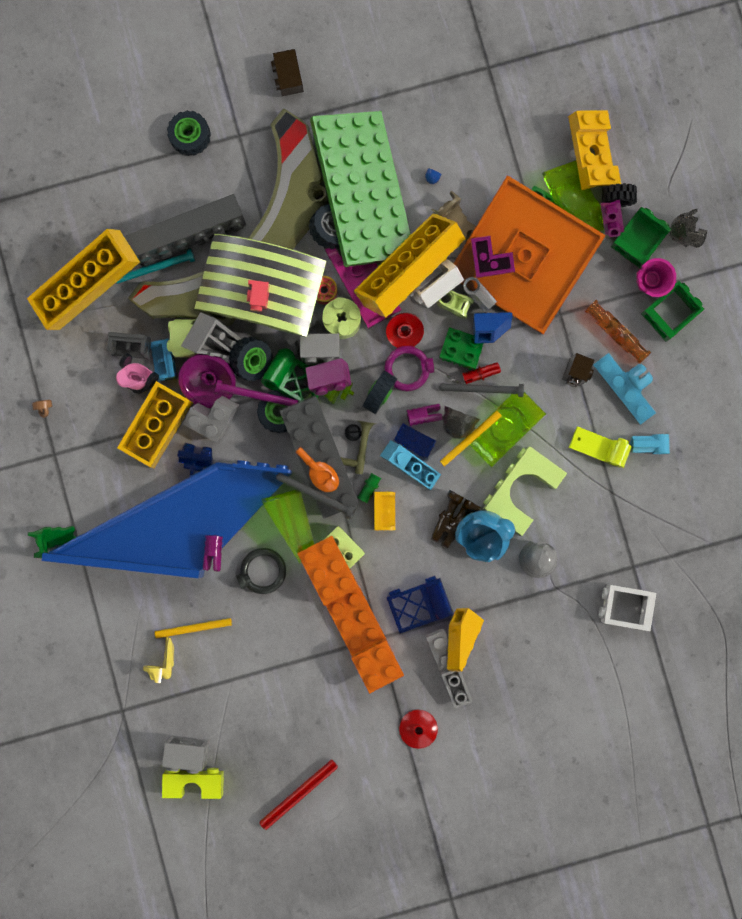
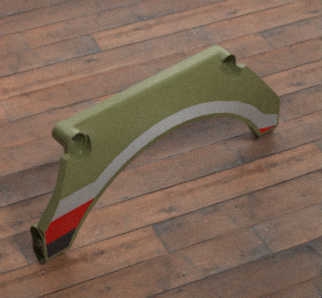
[128,108,330,326]

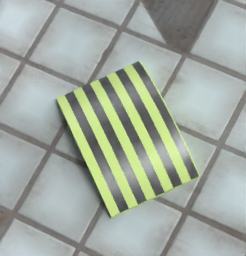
[194,234,326,337]

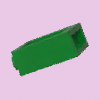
[641,281,704,342]

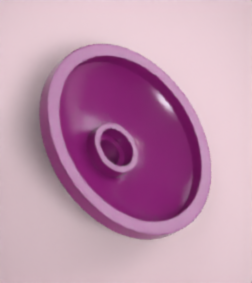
[179,354,236,408]

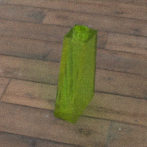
[261,489,314,564]

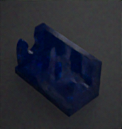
[393,423,437,459]

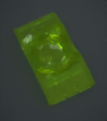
[542,160,604,231]
[470,392,546,467]

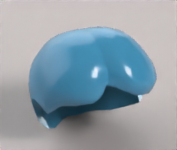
[455,510,515,562]

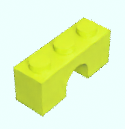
[162,768,224,799]

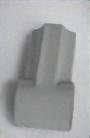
[463,277,497,313]

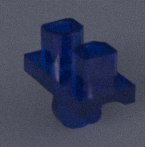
[177,443,214,476]

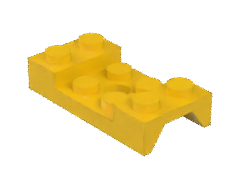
[568,110,621,190]

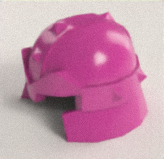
[636,258,676,297]

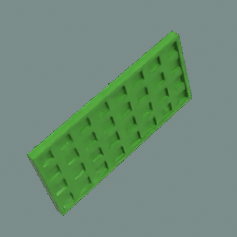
[310,111,411,267]

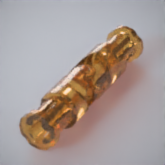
[585,300,651,364]

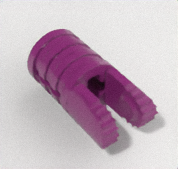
[406,404,443,426]
[203,535,223,572]

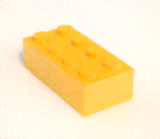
[117,381,193,469]

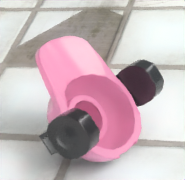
[116,353,159,394]

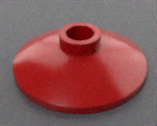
[386,313,424,348]
[399,709,438,749]

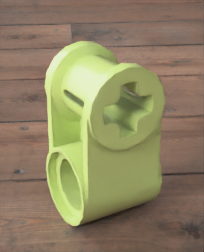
[436,290,474,319]

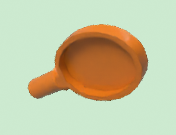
[295,447,339,492]

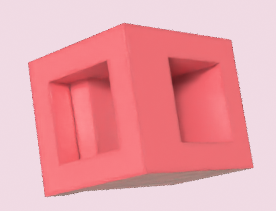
[247,280,270,312]

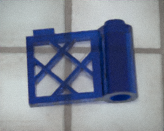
[386,575,454,634]

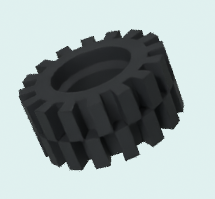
[602,183,637,207]

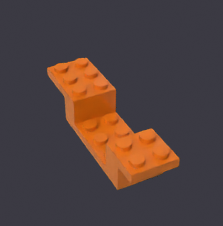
[297,536,404,694]

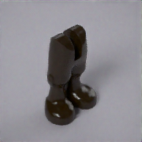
[431,490,481,549]

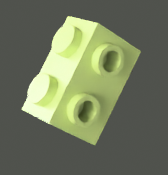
[325,526,365,569]

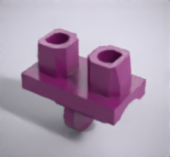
[601,200,624,237]

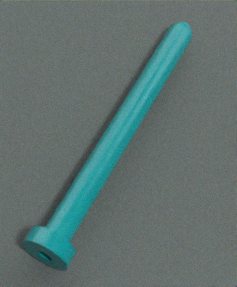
[116,249,196,284]

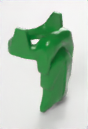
[28,526,76,559]

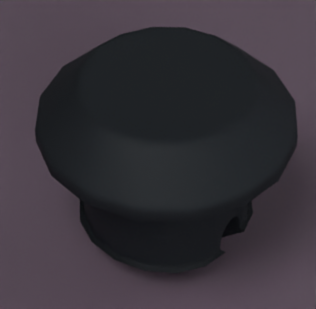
[345,424,362,441]

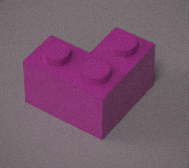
[471,236,515,278]

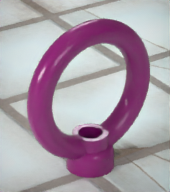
[384,346,435,391]

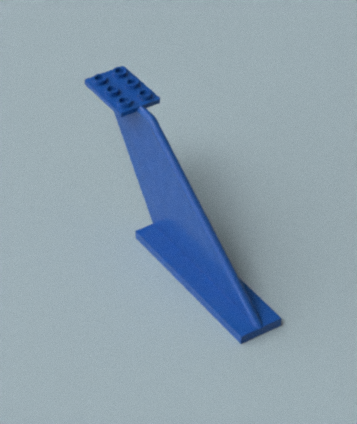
[42,460,293,579]

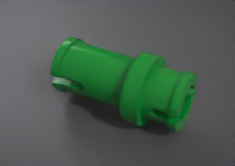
[357,473,382,504]

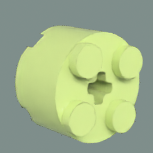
[322,297,361,339]
[167,319,198,358]

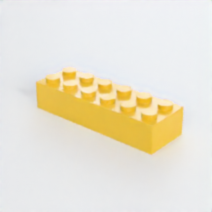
[354,213,466,318]
[27,229,140,330]

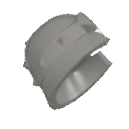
[519,541,558,578]

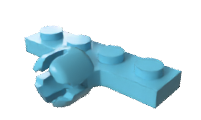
[593,353,656,425]

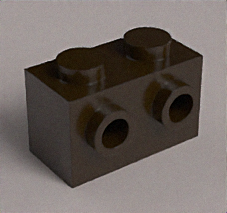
[271,49,304,97]
[562,353,595,387]

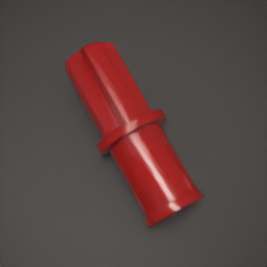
[462,362,501,384]

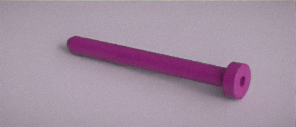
[215,380,299,406]

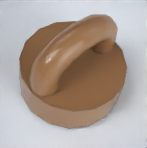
[32,399,53,418]

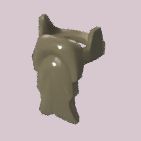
[431,191,476,238]

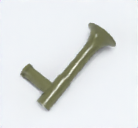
[341,420,377,474]

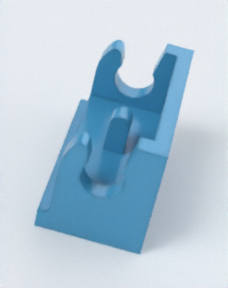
[150,338,178,382]

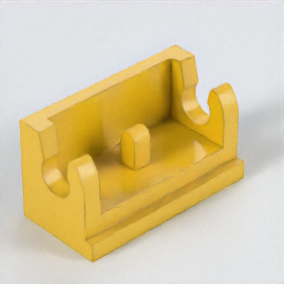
[374,492,395,530]

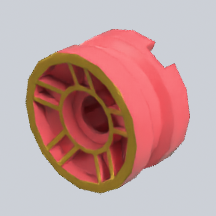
[316,276,338,305]

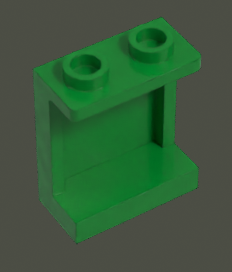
[610,207,672,269]

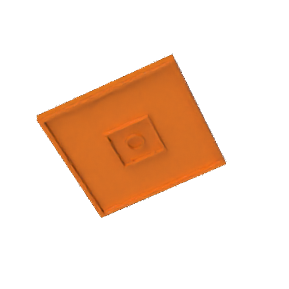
[453,175,606,334]

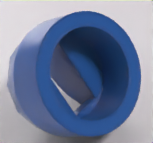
[425,168,442,184]

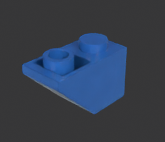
[473,312,512,343]

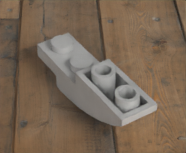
[425,628,473,709]

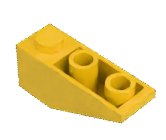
[447,608,484,672]

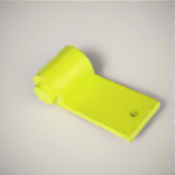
[569,426,632,468]

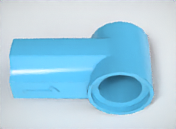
[630,434,670,454]

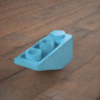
[380,440,441,490]

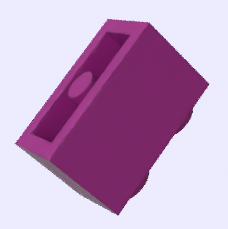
[306,358,352,396]

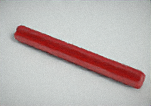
[260,760,338,830]

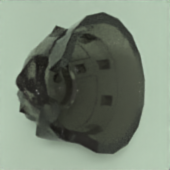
[669,209,707,248]
[442,406,480,439]

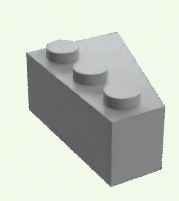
[181,312,241,359]

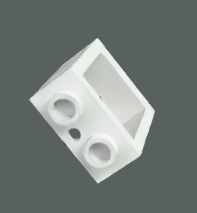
[409,259,464,308]
[599,584,656,631]

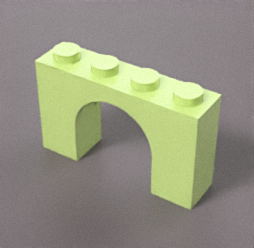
[483,446,567,536]

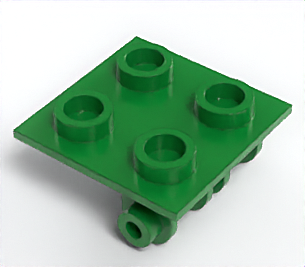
[439,327,484,370]

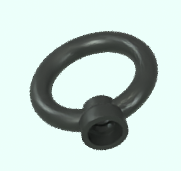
[236,548,286,594]

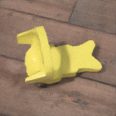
[143,637,174,683]

